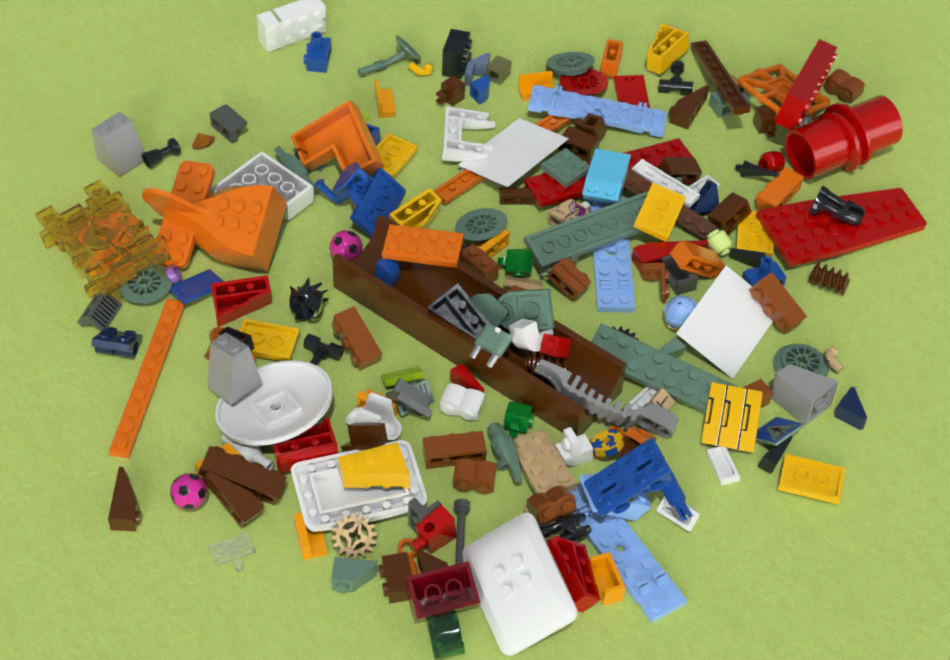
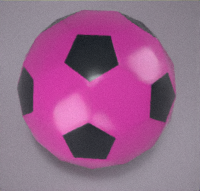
[329,230,363,261]
[170,473,207,510]

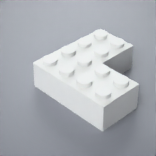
[210,151,314,221]

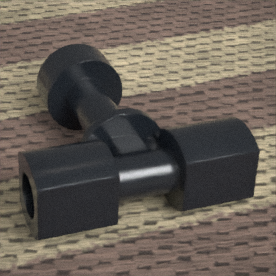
[658,60,693,94]
[304,333,344,366]

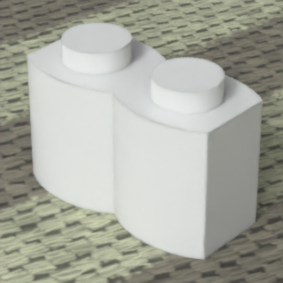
[440,384,485,421]

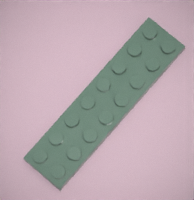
[523,191,649,270]
[591,323,741,414]

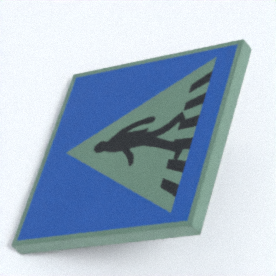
[756,416,804,446]

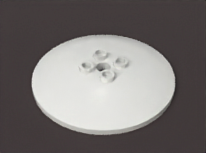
[215,361,333,446]

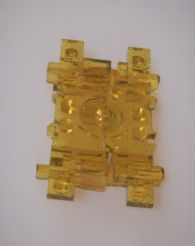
[35,180,171,298]

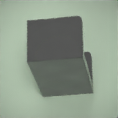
[661,255,699,296]

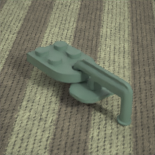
[471,289,555,330]

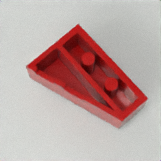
[211,275,272,327]
[273,417,338,474]
[547,536,600,612]

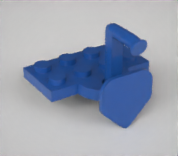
[314,162,406,237]

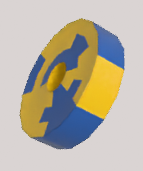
[591,430,624,457]

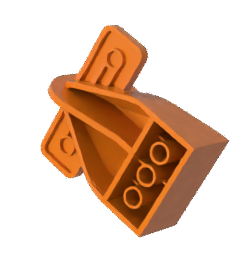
[142,161,287,272]

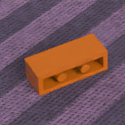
[755,167,804,210]
[670,240,725,279]

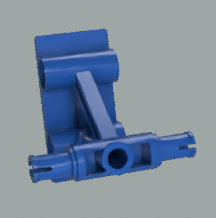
[584,438,692,521]

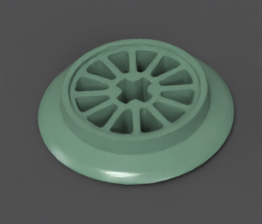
[546,52,595,76]
[455,208,507,243]
[117,262,172,303]
[773,344,829,377]

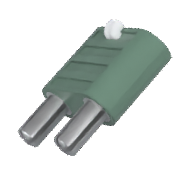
[469,323,513,368]

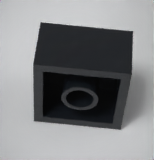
[442,29,473,79]

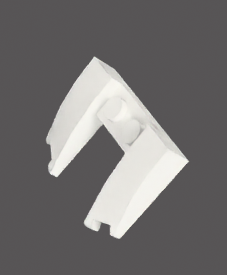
[441,107,496,161]

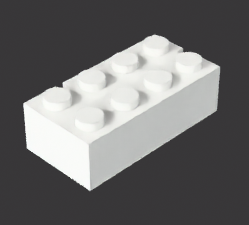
[256,0,327,53]

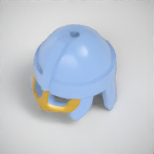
[664,295,697,333]

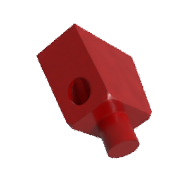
[409,504,457,554]

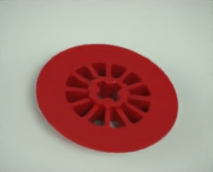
[559,69,609,96]

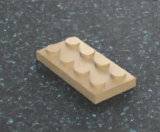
[513,429,577,494]

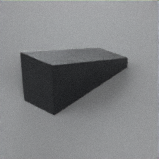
[729,248,765,268]
[218,327,255,351]

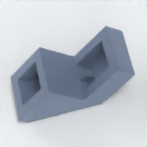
[465,53,490,86]

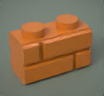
[600,39,623,78]

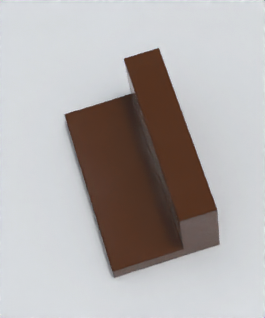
[499,188,535,205]
[341,423,388,450]

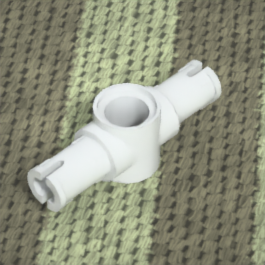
[221,435,274,470]

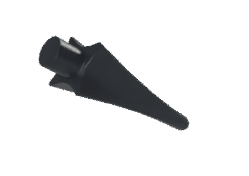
[735,161,779,177]

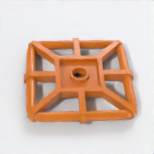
[737,64,830,116]

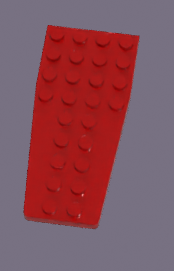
[756,188,927,267]

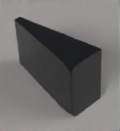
[758,435,793,474]

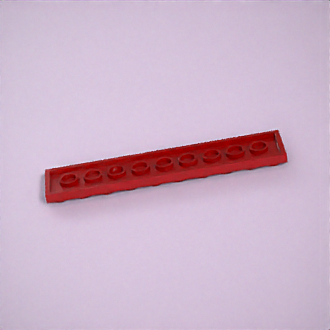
[524,138,693,208]

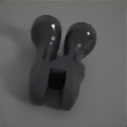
[809,186,865,226]
[538,513,592,542]

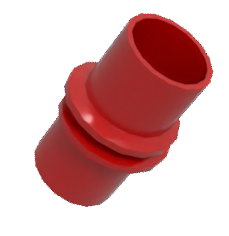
[785,95,903,180]

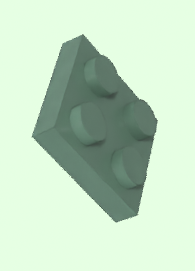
[541,148,590,188]

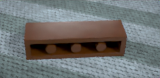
[198,446,287,505]

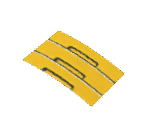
[701,382,763,452]

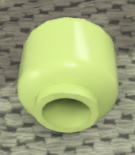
[706,229,732,257]

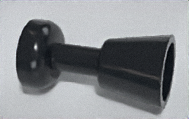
[141,138,181,169]

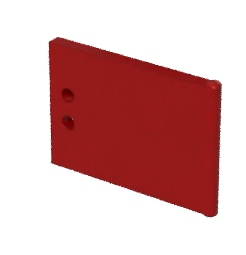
[614,75,651,108]

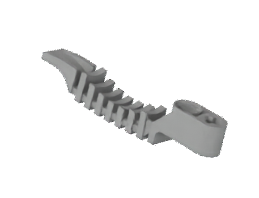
[533,359,679,438]

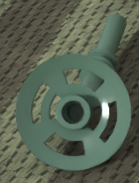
[358,35,421,75]

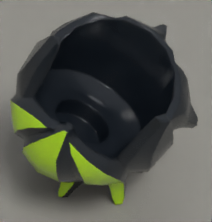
[289,278,329,321]

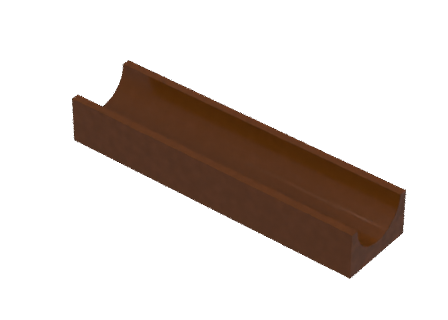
[332,214,627,436]

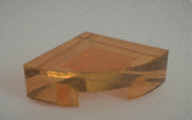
[192,133,215,150]

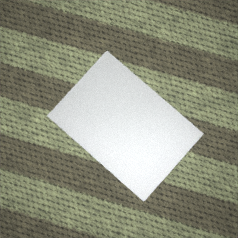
[458,118,569,187]
[676,266,773,379]

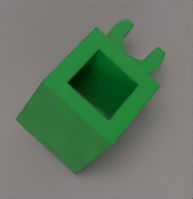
[498,249,533,277]
[503,401,535,438]

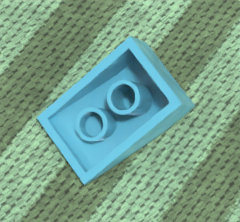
[582,149,631,205]

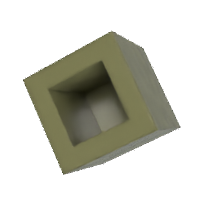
[486,55,512,85]

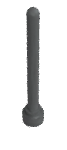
[453,499,470,564]

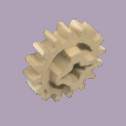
[330,512,377,559]

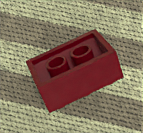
[406,561,480,623]

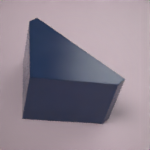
[690,180,719,213]
[835,387,867,430]

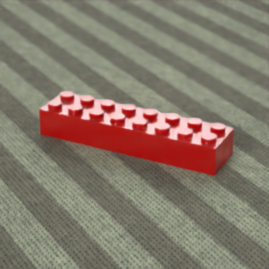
[774,39,838,130]

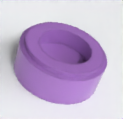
[166,264,182,284]

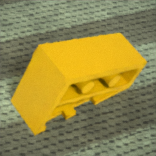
[647,23,689,75]
[388,188,442,229]
[338,442,410,489]

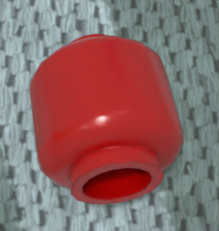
[759,151,785,172]

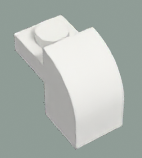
[509,319,553,352]
[555,427,593,466]

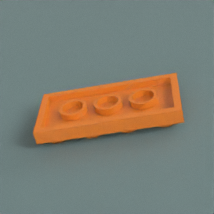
[382,224,464,268]

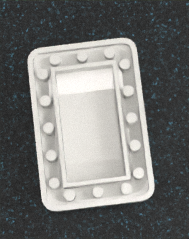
[291,440,427,532]
[463,513,578,656]

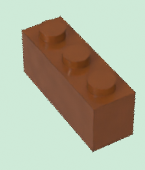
[749,272,807,334]
[331,306,382,371]
[422,431,487,469]

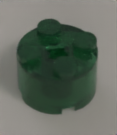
[426,610,465,659]

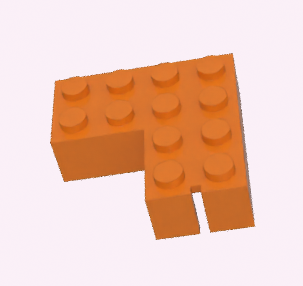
[291,100,385,177]

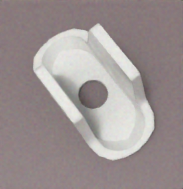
[346,392,402,441]

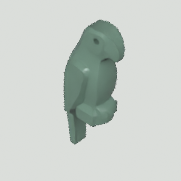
[274,146,318,194]
[487,422,523,482]

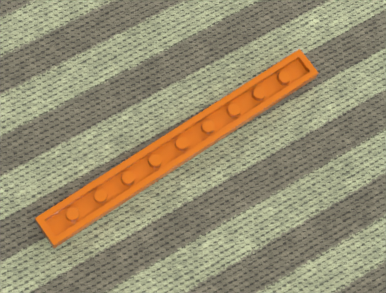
[433,115,571,205]
[109,299,186,459]

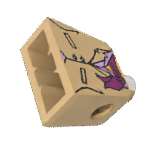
[547,199,591,226]

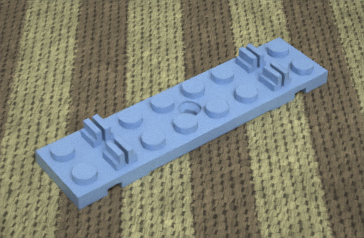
[528,85,667,138]
[589,198,635,313]
[570,483,687,623]

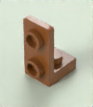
[642,263,670,303]

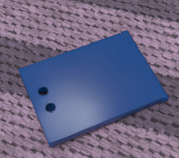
[169,269,224,304]

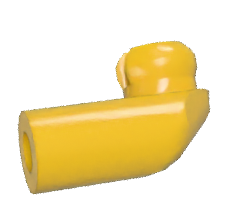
[408,62,434,76]

